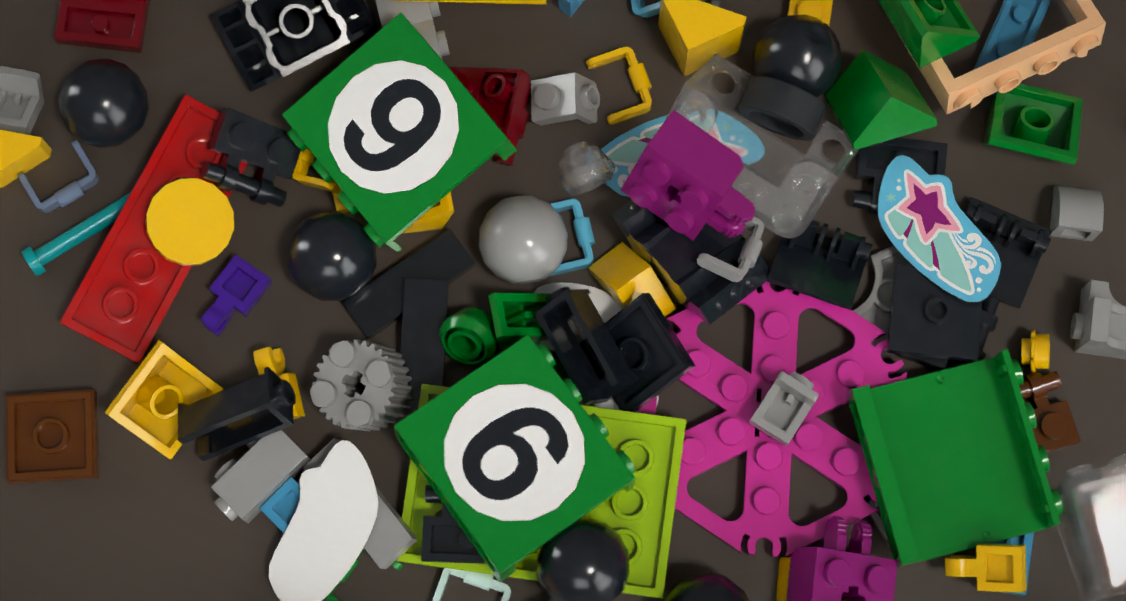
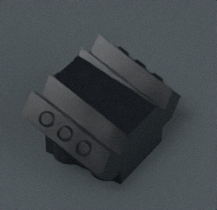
[210,0,378,92]
[611,200,770,325]

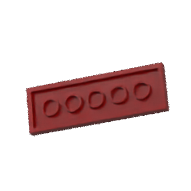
[59,94,247,365]

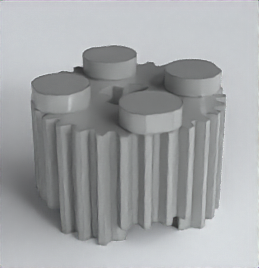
[310,340,414,432]

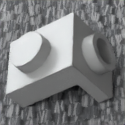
[0,66,45,135]
[531,72,600,126]
[749,371,819,447]

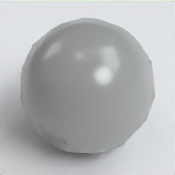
[478,195,568,284]

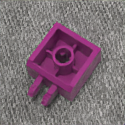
[621,110,756,241]
[786,516,898,601]

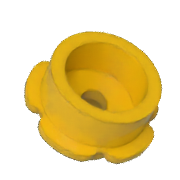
[1021,329,1050,373]

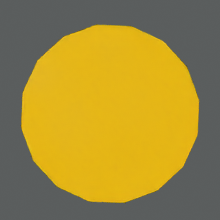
[146,178,234,266]

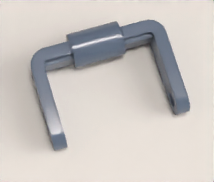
[17,139,99,213]

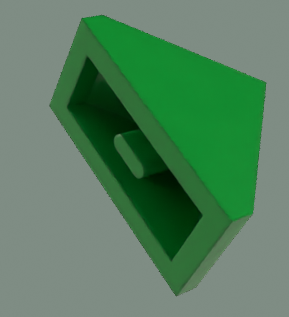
[488,293,550,349]

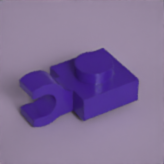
[201,254,272,336]

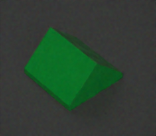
[878,0,980,68]
[826,49,937,150]
[981,83,1083,165]

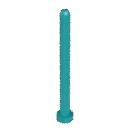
[21,192,131,277]

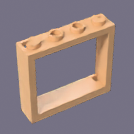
[889,0,1106,115]

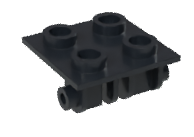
[964,197,1052,309]
[767,214,873,310]

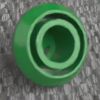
[439,307,497,364]

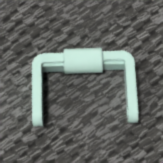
[432,568,511,601]

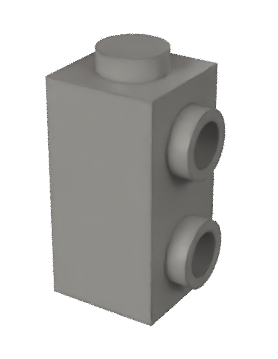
[211,430,310,523]

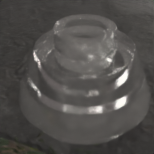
[559,142,616,196]

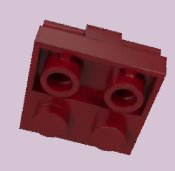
[54,0,150,53]
[450,67,531,166]

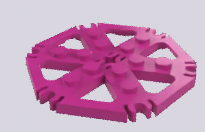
[638,281,907,558]

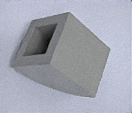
[1050,185,1104,242]

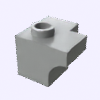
[1070,280,1126,360]

